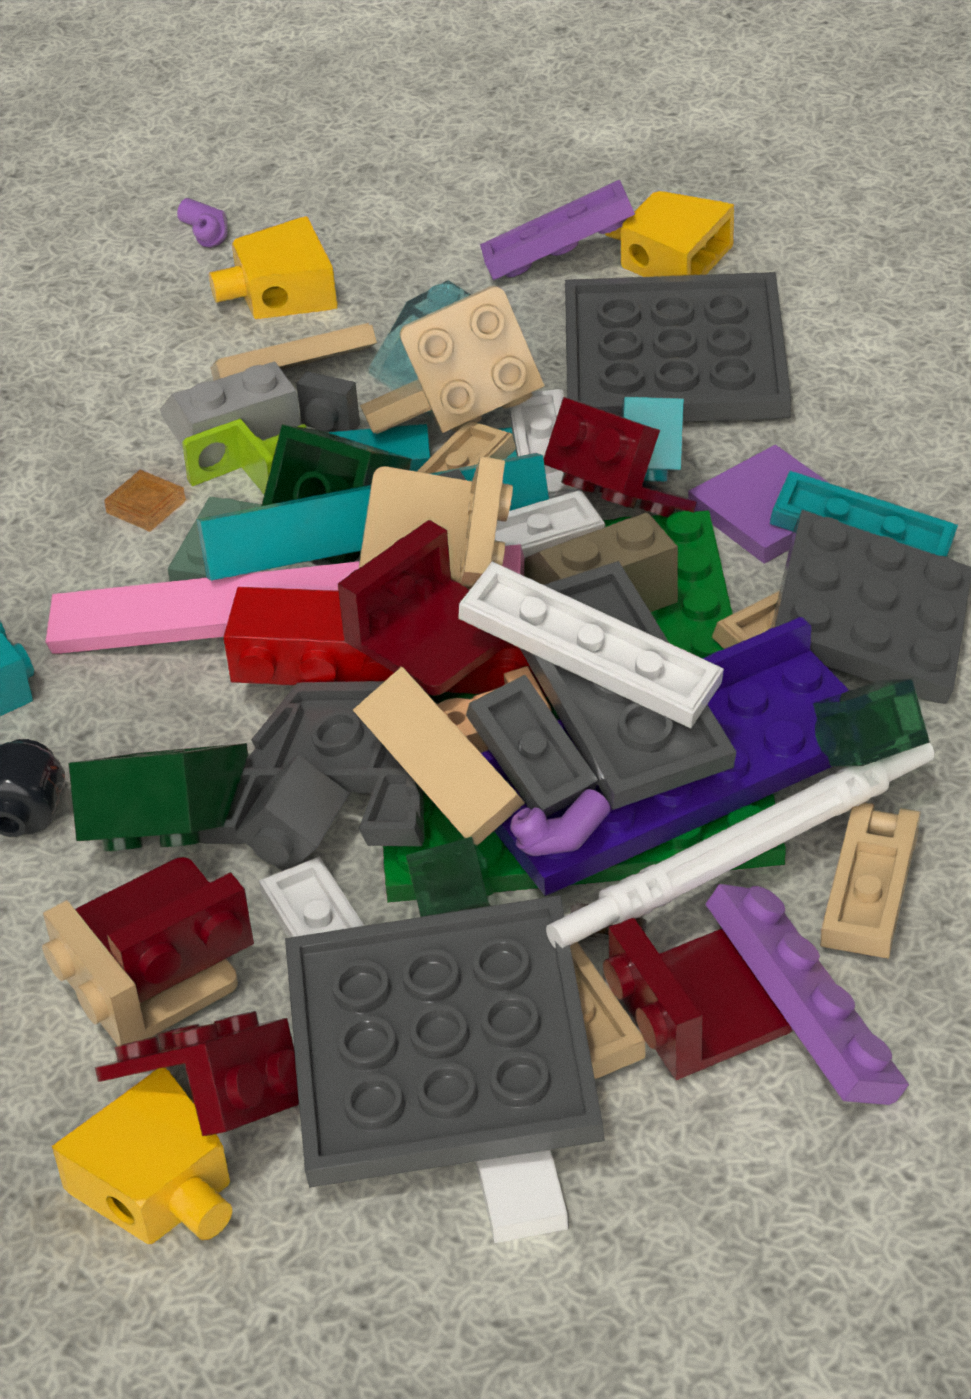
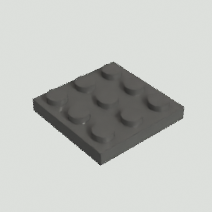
[771,510,971,704]

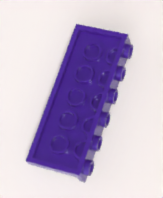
[481,617,884,896]

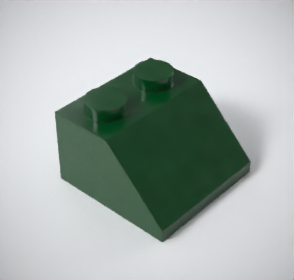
[261,424,412,564]
[68,743,248,851]

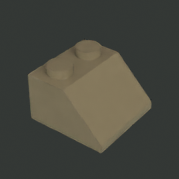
[524,512,678,612]

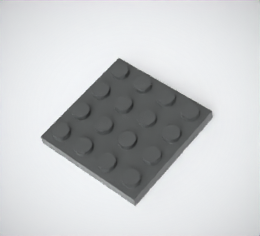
[565,272,791,422]
[285,895,605,1188]

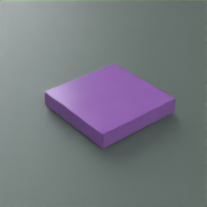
[688,444,829,564]

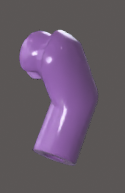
[177,198,228,248]
[510,789,610,856]

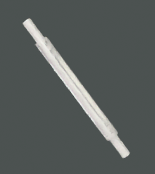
[546,737,934,949]

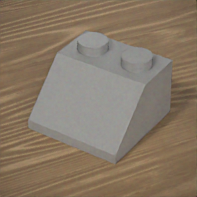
[160,361,300,467]

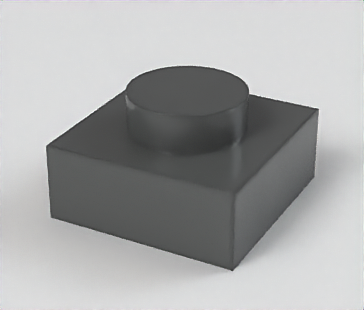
[296,371,360,432]

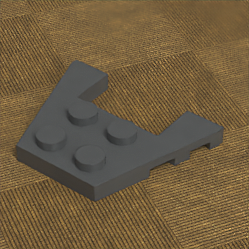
[199,681,425,846]

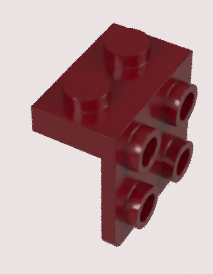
[544,397,697,517]
[338,520,510,695]
[75,857,254,1003]
[603,917,793,1081]
[94,1011,299,1137]

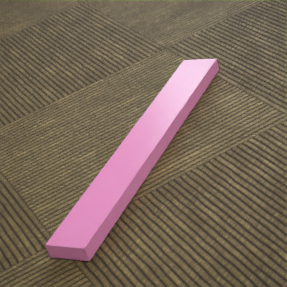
[46,544,525,654]

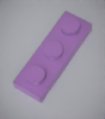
[480,179,635,280]

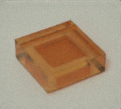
[104,469,186,532]

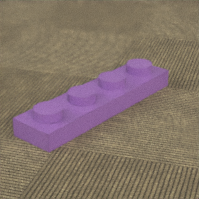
[705,884,909,1105]

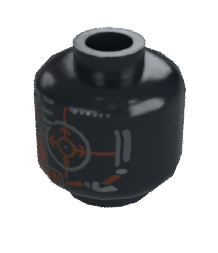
[0,739,65,837]

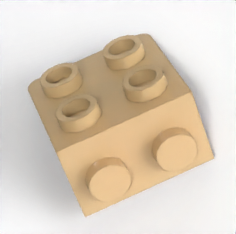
[400,286,545,433]
[358,456,513,589]
[42,900,238,1046]

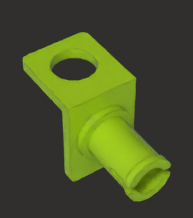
[182,419,307,494]

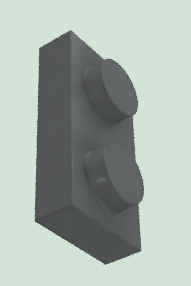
[466,675,598,817]

